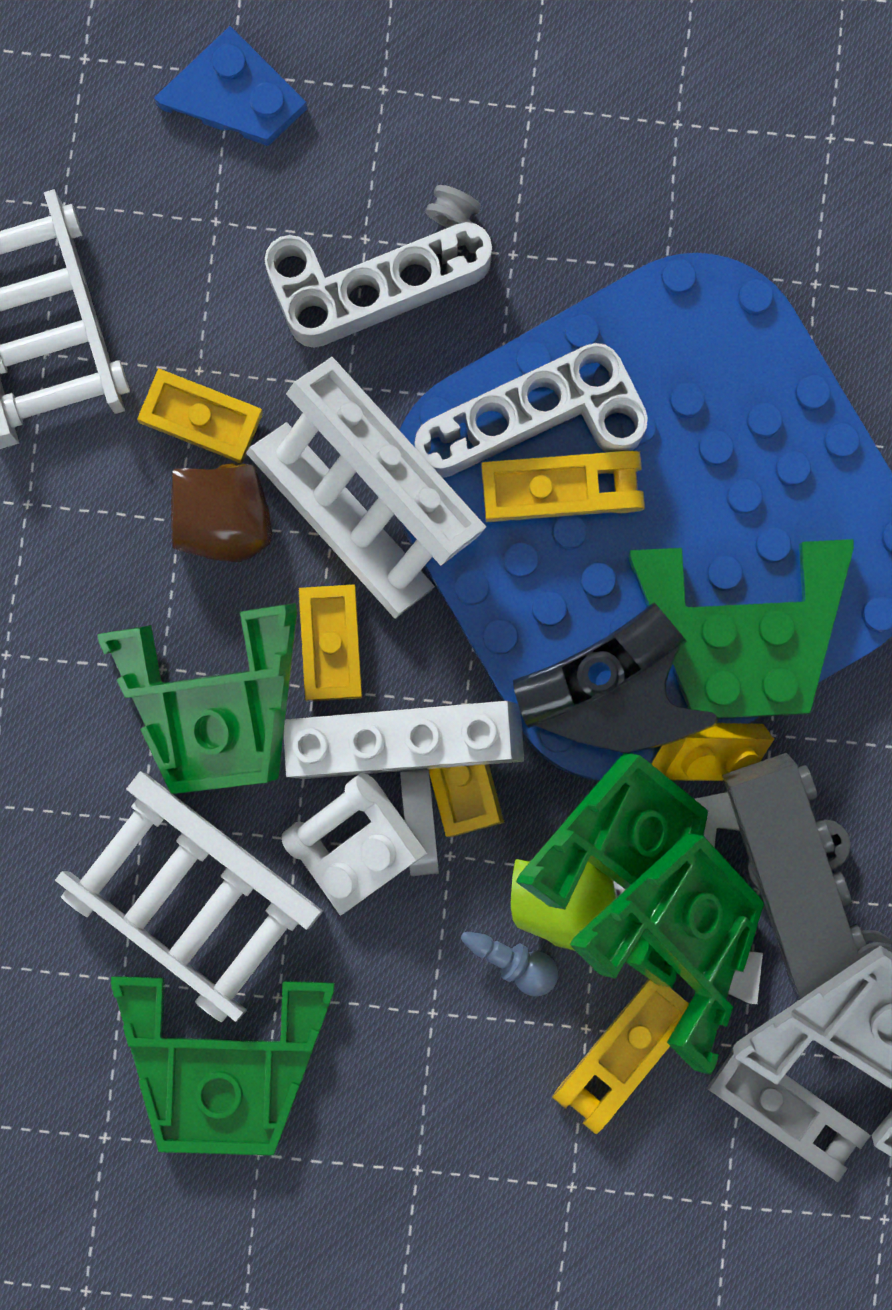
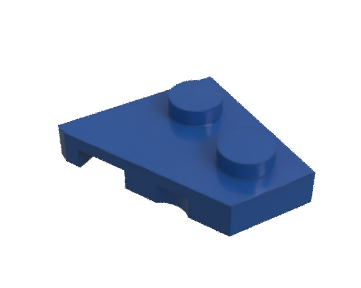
[154,26,308,146]

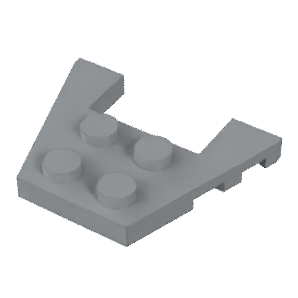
[733,945,892,1157]

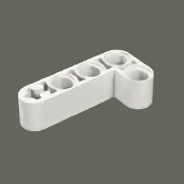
[265,222,492,348]
[415,343,648,478]

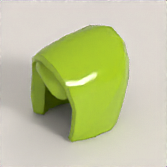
[511,859,617,951]

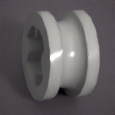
[425,185,481,228]

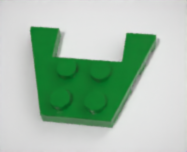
[629,539,854,719]
[97,603,297,794]
[516,753,709,988]
[569,833,764,1075]
[111,976,335,1155]

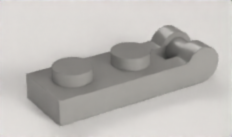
[707,1050,871,1182]

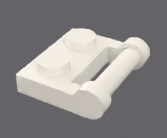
[281,773,427,916]

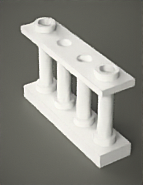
[0,189,130,449]
[246,357,486,619]
[55,771,323,1022]

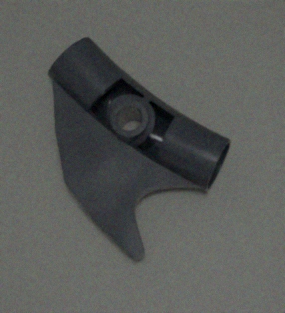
[513,603,718,754]

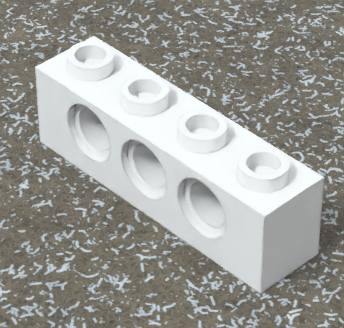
[284,701,524,779]

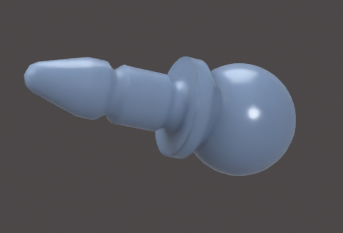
[461,931,558,997]

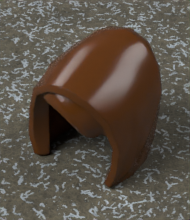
[171,463,273,562]

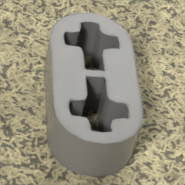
[400,769,439,876]

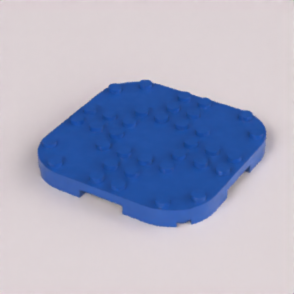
[398,253,892,782]

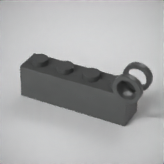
[722,753,892,999]

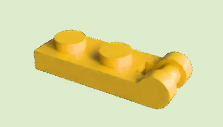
[481,451,645,522]
[552,979,689,1134]

